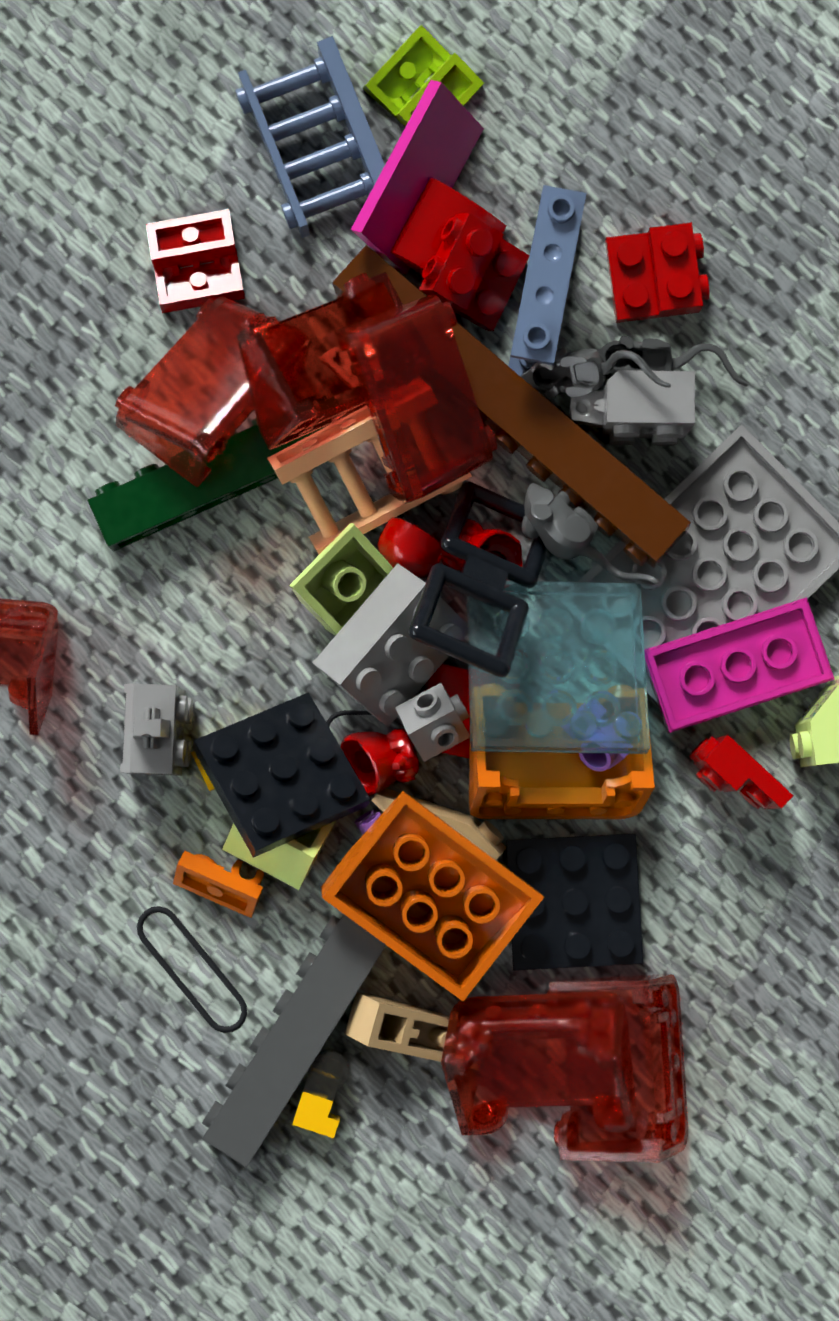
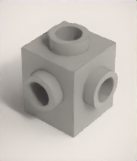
[395,683,470,762]

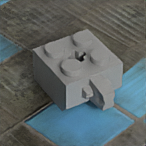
[569,370,695,446]
[120,684,193,776]

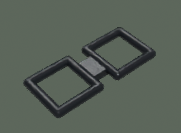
[408,481,547,678]

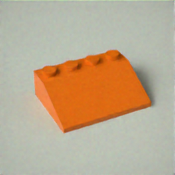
[321,791,544,1001]

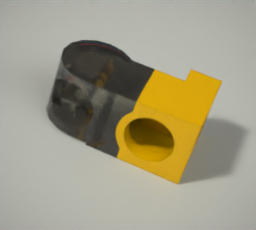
[292,1048,350,1138]

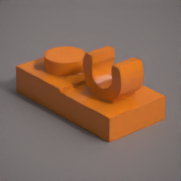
[173,850,264,918]

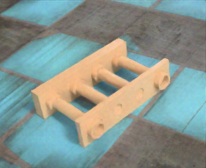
[267,377,472,555]

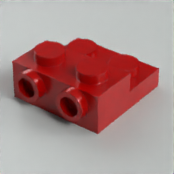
[419,213,530,331]
[605,222,710,323]
[689,735,794,809]

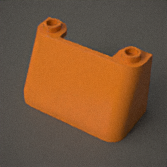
[469,685,655,819]

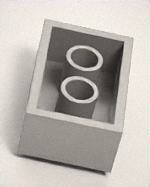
[312,563,471,727]

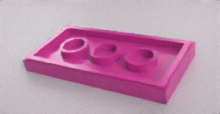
[351,80,484,274]
[641,597,835,733]

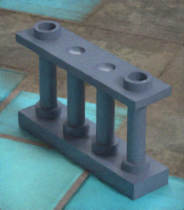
[235,36,385,238]
[508,185,587,376]

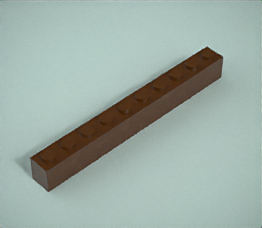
[332,245,691,569]

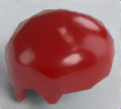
[377,517,442,578]

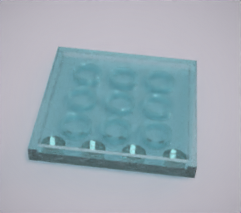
[467,581,650,754]

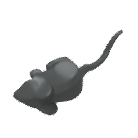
[597,336,748,386]
[520,347,671,399]
[522,483,659,585]

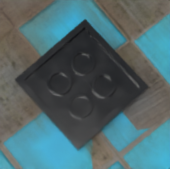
[192,692,371,858]
[506,833,643,971]

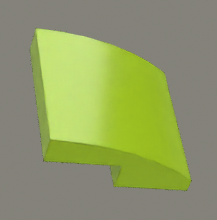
[362,25,484,127]

